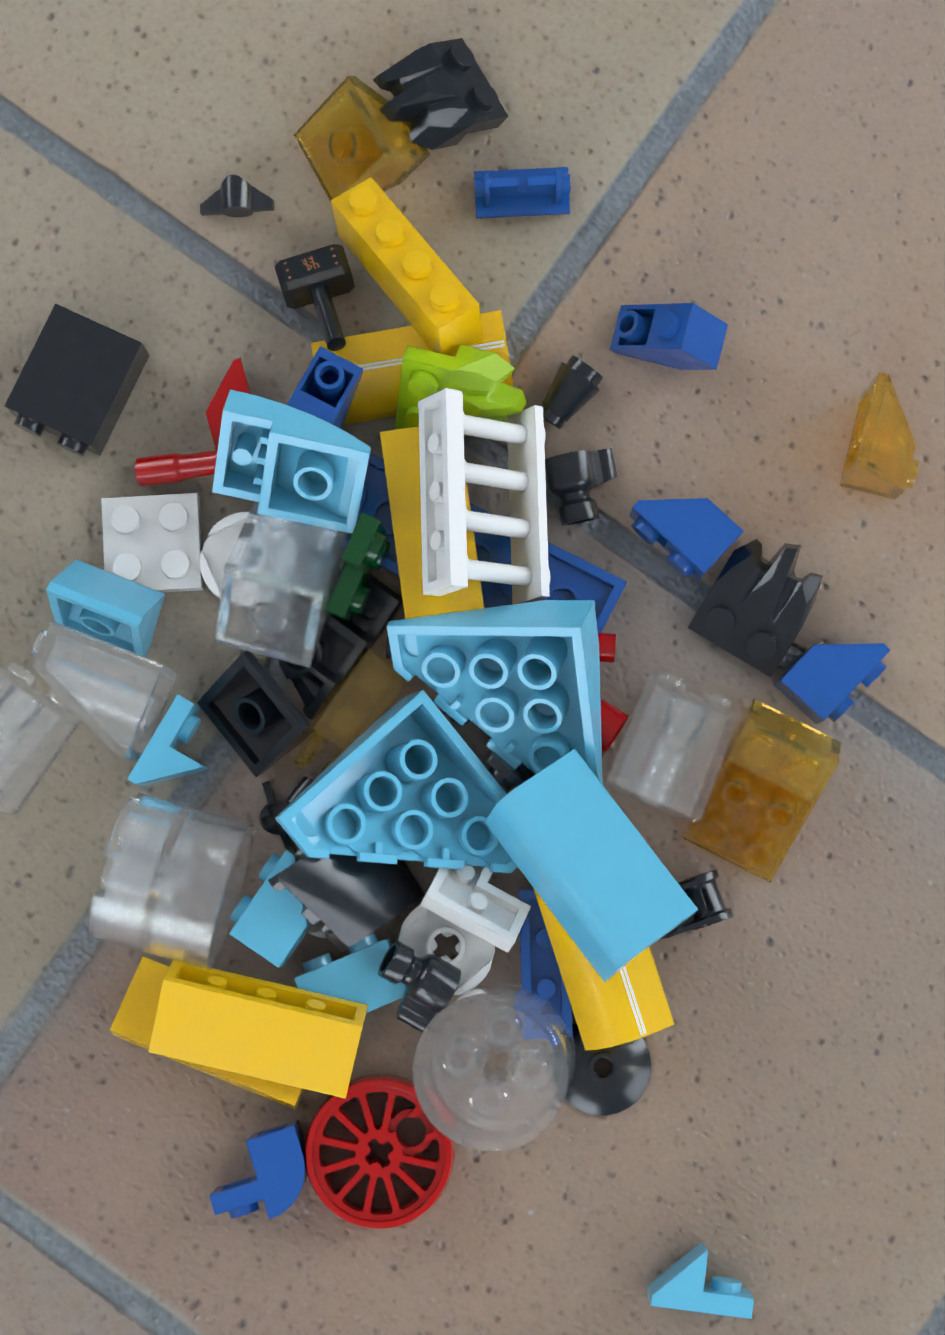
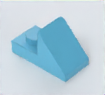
[127,694,209,786]
[647,1242,754,1319]

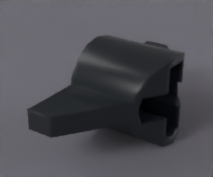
[200,175,274,217]
[259,781,296,853]

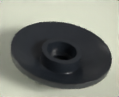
[553,1023,651,1116]

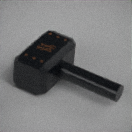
[274,244,355,351]

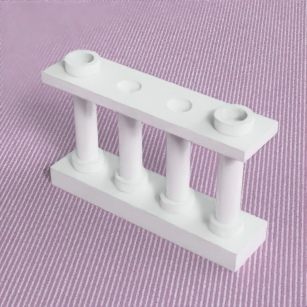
[418,388,551,604]

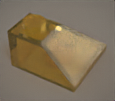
[294,76,430,201]
[839,372,919,500]

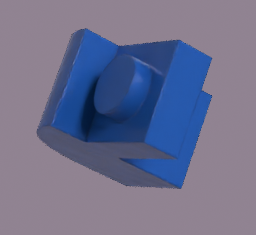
[209,1120,308,1219]

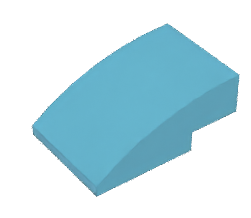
[212,389,371,534]

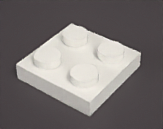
[101,493,204,593]

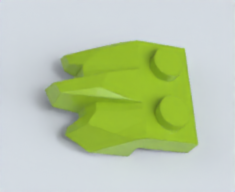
[395,344,527,436]

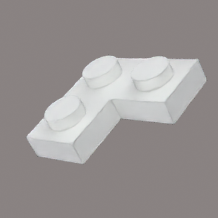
[420,865,531,953]

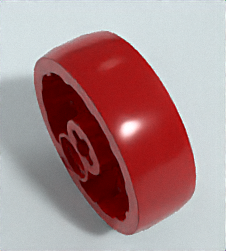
[305,1074,455,1229]

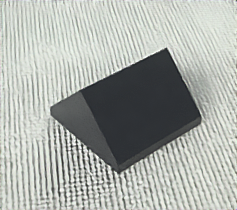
[197,649,315,778]

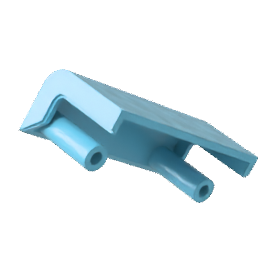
[485,749,698,983]

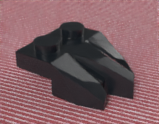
[373,38,508,150]
[688,539,823,677]

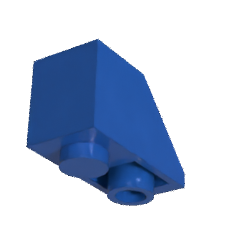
[610,303,728,370]
[287,346,364,429]
[629,498,744,580]
[774,643,890,724]

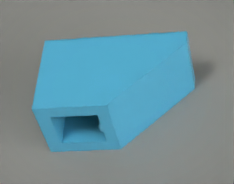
[229,850,312,968]
[294,933,406,1013]

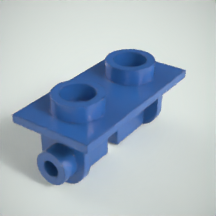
[474,167,571,219]

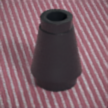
[542,355,603,429]

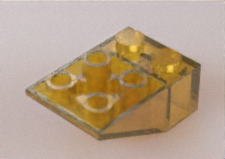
[683,699,841,882]

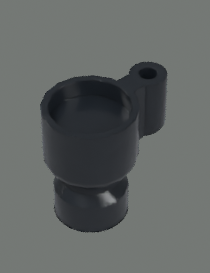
[545,448,617,526]
[378,940,461,1033]

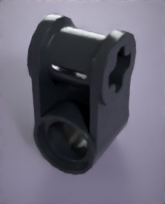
[660,869,733,939]

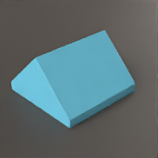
[46,559,165,661]

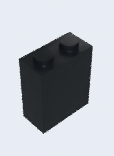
[5,303,150,456]

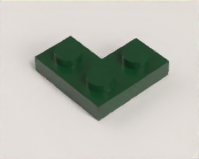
[326,512,391,621]

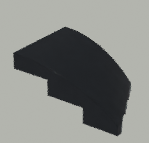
[259,544,403,720]
[268,854,425,952]

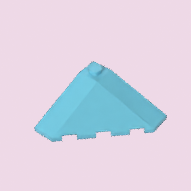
[387,600,603,785]
[275,690,518,874]

